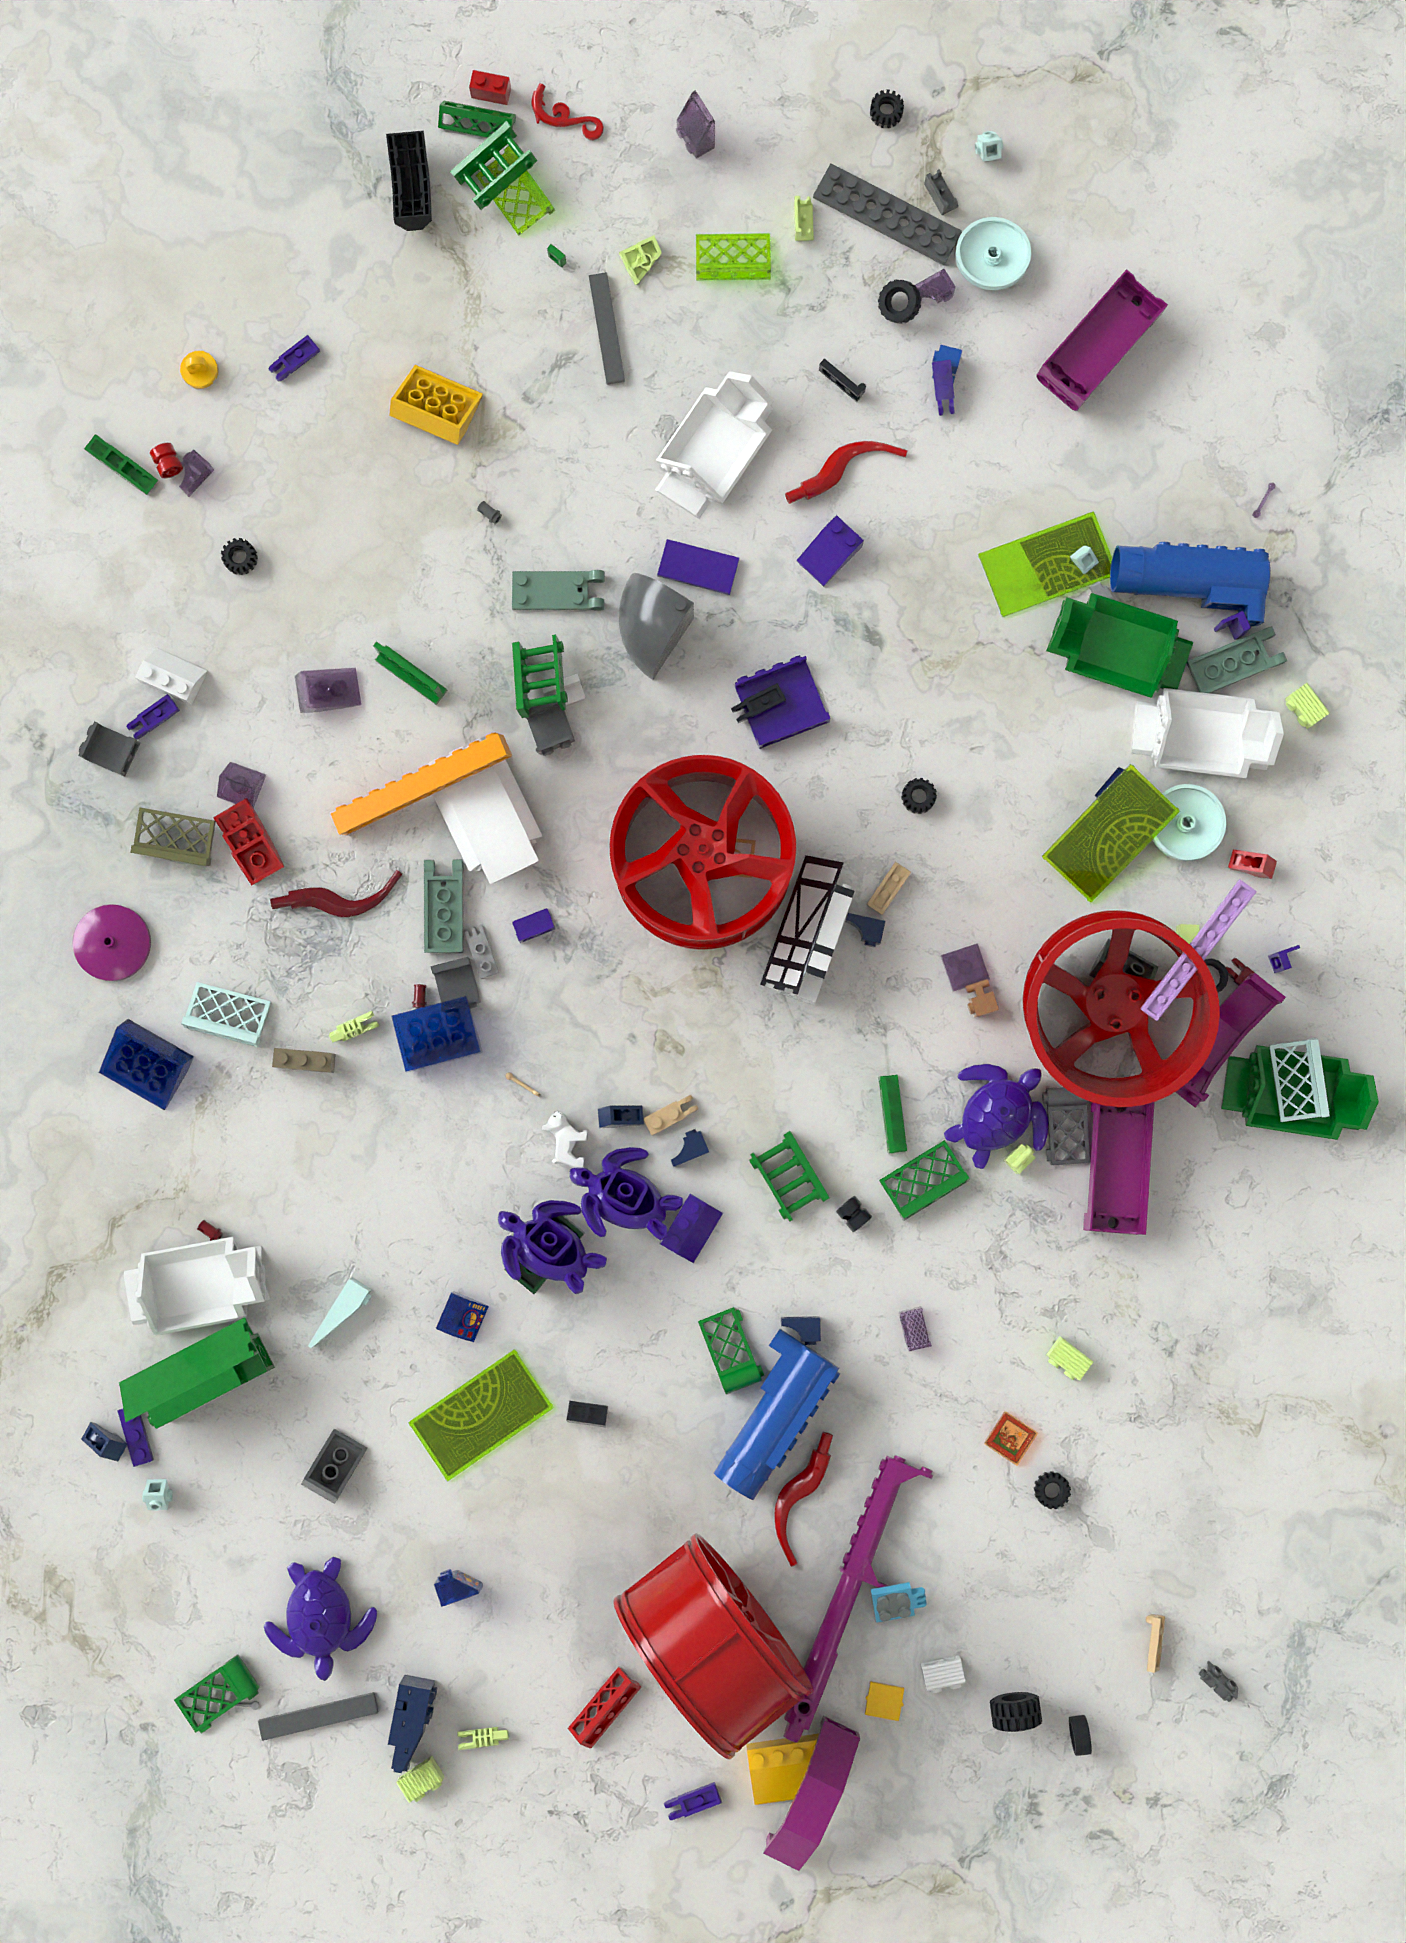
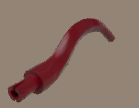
[270,870,402,917]

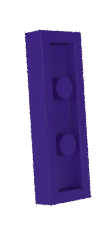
[117,1409,154,1467]

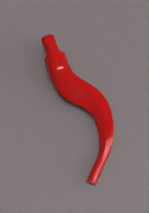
[785,441,908,504]
[775,1432,833,1567]

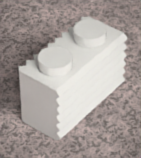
[920,1656,966,1693]

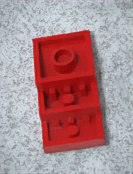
[213,798,284,886]

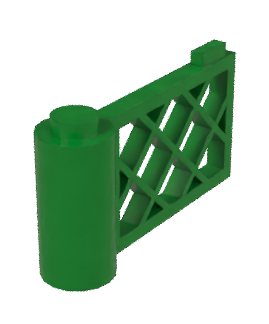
[698,1307,765,1395]
[174,1654,260,1734]

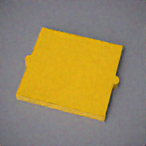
[865,1681,904,1721]

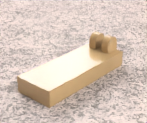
[867,861,911,915]
[1146,1614,1165,1673]

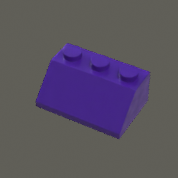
[660,1193,723,1263]

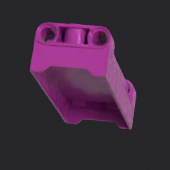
[1036,269,1168,411]
[1083,1102,1155,1235]

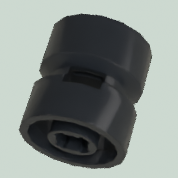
[836,1196,872,1232]

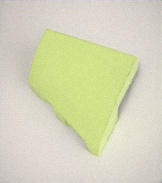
[619,235,662,285]

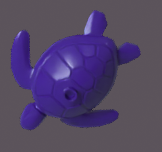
[944,1064,1048,1169]
[569,1147,683,1240]
[498,1200,607,1294]
[264,1557,377,1681]

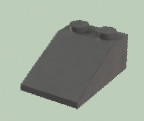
[301,1429,367,1504]

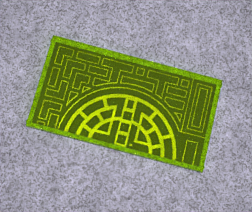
[978,511,1112,617]
[1042,764,1180,902]
[408,1349,554,1482]

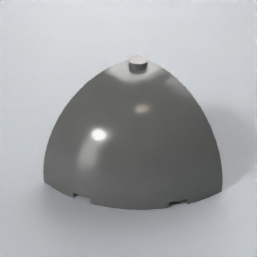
[619,573,694,680]

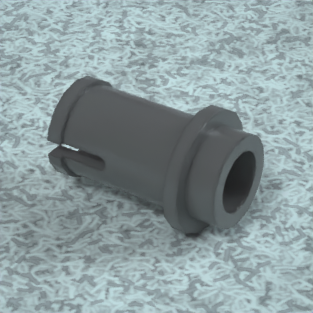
[477,501,502,524]

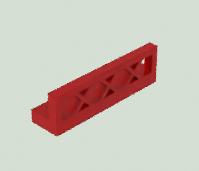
[568,1667,641,1749]

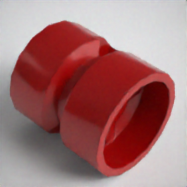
[150,442,183,479]

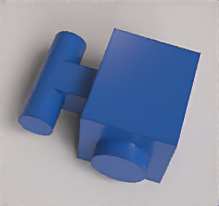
[932,345,962,384]

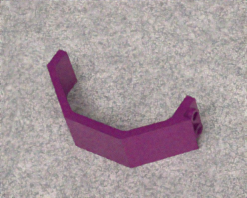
[1176,973,1286,1108]
[763,1715,860,1871]

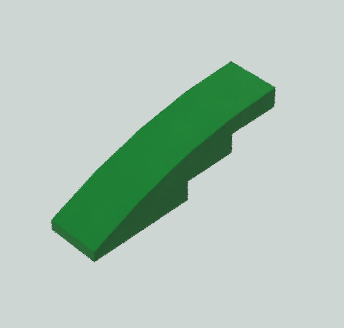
[84,434,158,495]

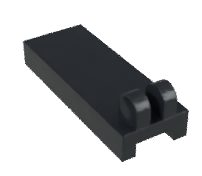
[819,358,866,402]

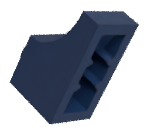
[845,913,886,947]
[598,1105,644,1128]
[671,1129,709,1167]
[781,1316,821,1345]
[81,1422,128,1462]

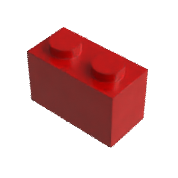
[469,70,511,105]

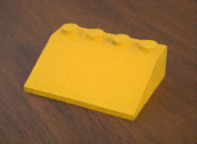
[389,365,483,445]
[746,1733,819,1805]

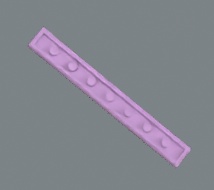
[1140,879,1257,1021]

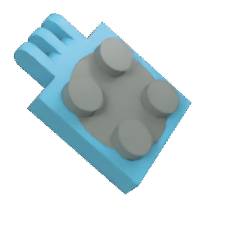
[871,1582,927,1623]

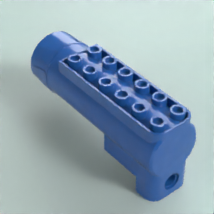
[1110,542,1271,627]
[714,1329,840,1500]

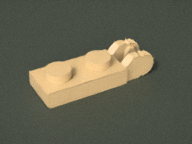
[644,1095,698,1135]

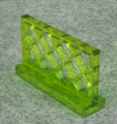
[475,146,555,236]
[696,233,771,281]

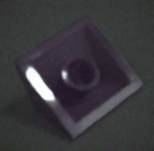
[217,762,266,809]

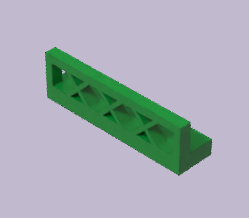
[438,100,516,138]
[878,1075,907,1153]

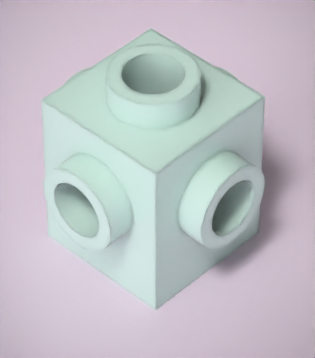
[975,131,1003,162]
[142,1479,173,1511]

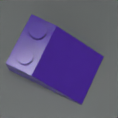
[796,515,864,587]

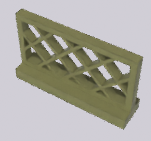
[130,807,216,866]

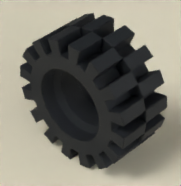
[870,89,904,128]
[221,538,258,575]
[901,778,937,814]
[1034,1471,1071,1509]

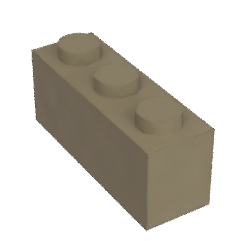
[272,1048,336,1073]

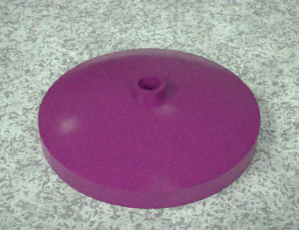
[73,904,151,981]

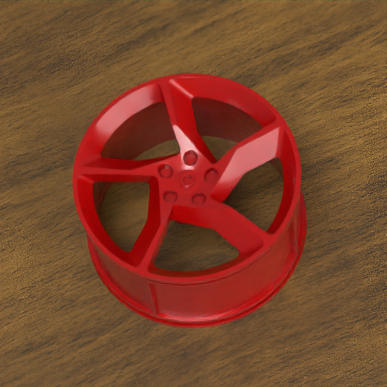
[609,755,796,950]
[1023,910,1220,1107]
[613,1533,814,1759]

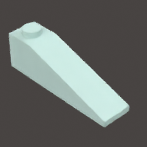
[308,1278,372,1348]

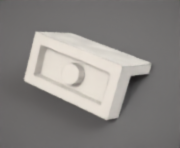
[542,674,586,706]

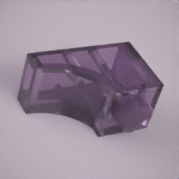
[915,269,956,303]
[179,449,214,497]

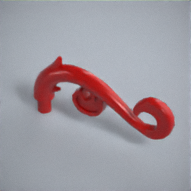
[531,83,604,140]

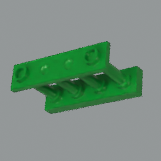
[450,121,537,210]
[512,634,568,718]
[749,1131,830,1222]

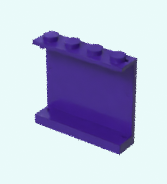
[735,655,831,749]

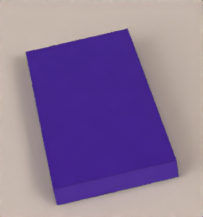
[657,539,740,595]

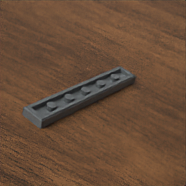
[589,272,625,385]
[258,1692,379,1741]

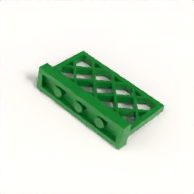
[373,641,448,705]
[879,1140,970,1221]

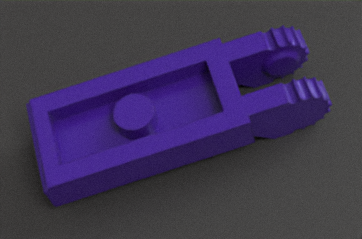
[268,335,320,382]
[932,359,955,416]
[126,694,180,740]
[664,1782,722,1820]

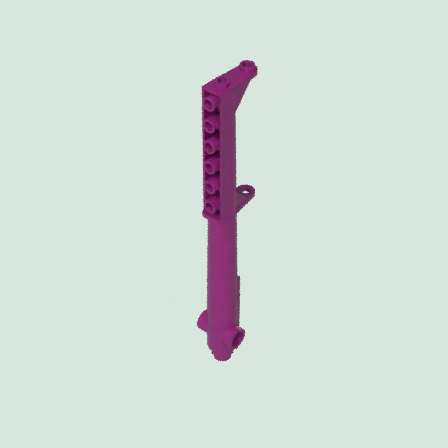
[783,1455,933,1743]

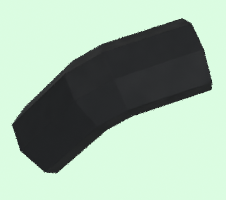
[386,130,432,231]

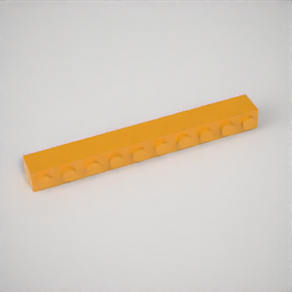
[331,732,512,835]

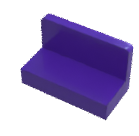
[1214,611,1251,640]
[512,908,556,943]
[1268,945,1300,973]

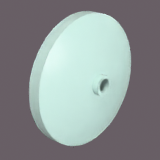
[956,217,1031,290]
[1150,784,1226,861]

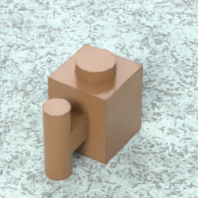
[965,979,999,1017]

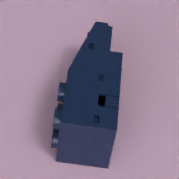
[387,1675,438,1773]

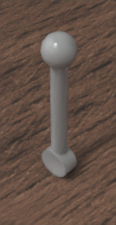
[218,1701,259,1710]

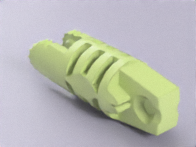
[329,1011,379,1043]
[457,1727,509,1750]

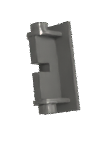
[1199,1661,1238,1702]

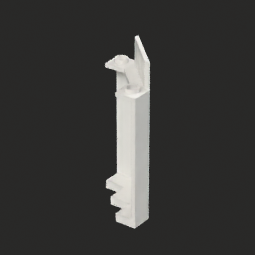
[427,737,542,884]

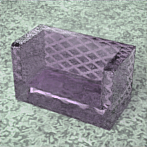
[898,1306,932,1352]

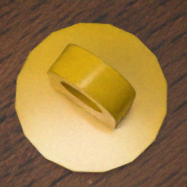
[180,351,218,389]

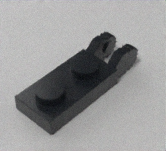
[731,683,786,723]

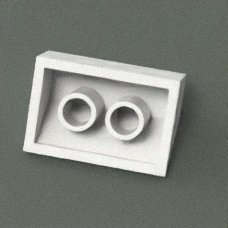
[135,648,208,705]

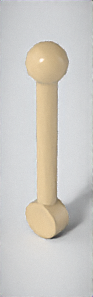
[505,1072,540,1097]

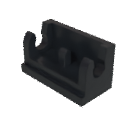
[566,1400,608,1428]

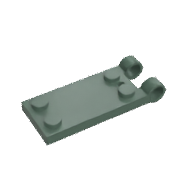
[512,570,605,611]
[1187,626,1287,694]
[424,859,464,953]

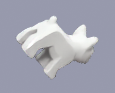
[542,1111,588,1168]

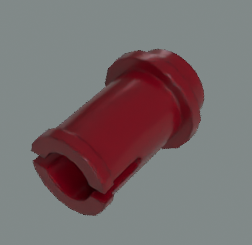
[412,984,427,1009]
[197,1220,223,1241]

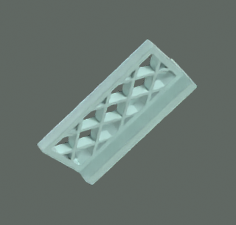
[181,982,271,1047]
[1269,1038,1330,1122]

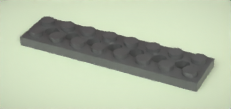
[813,163,962,265]

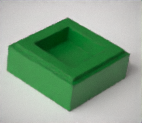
[547,244,567,268]

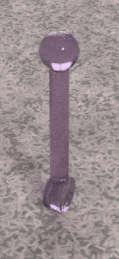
[1252,482,1276,518]

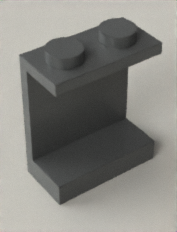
[526,702,575,756]
[78,721,141,777]
[430,957,481,1014]

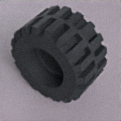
[990,1692,1042,1732]

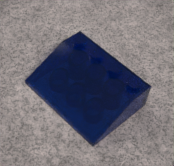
[391,996,483,1073]
[98,1019,194,1110]

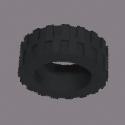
[878,279,922,324]

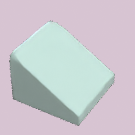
[1070,546,1099,574]

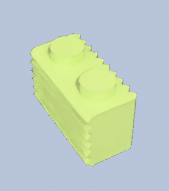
[1285,683,1330,729]
[1046,1336,1093,1380]
[396,1756,444,1803]

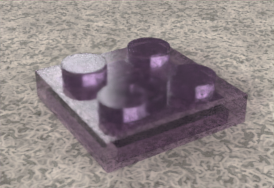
[941,943,990,992]

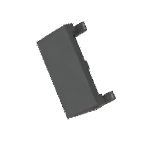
[924,169,958,215]

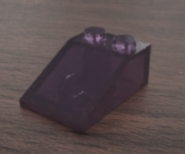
[676,90,715,159]
[295,668,361,713]

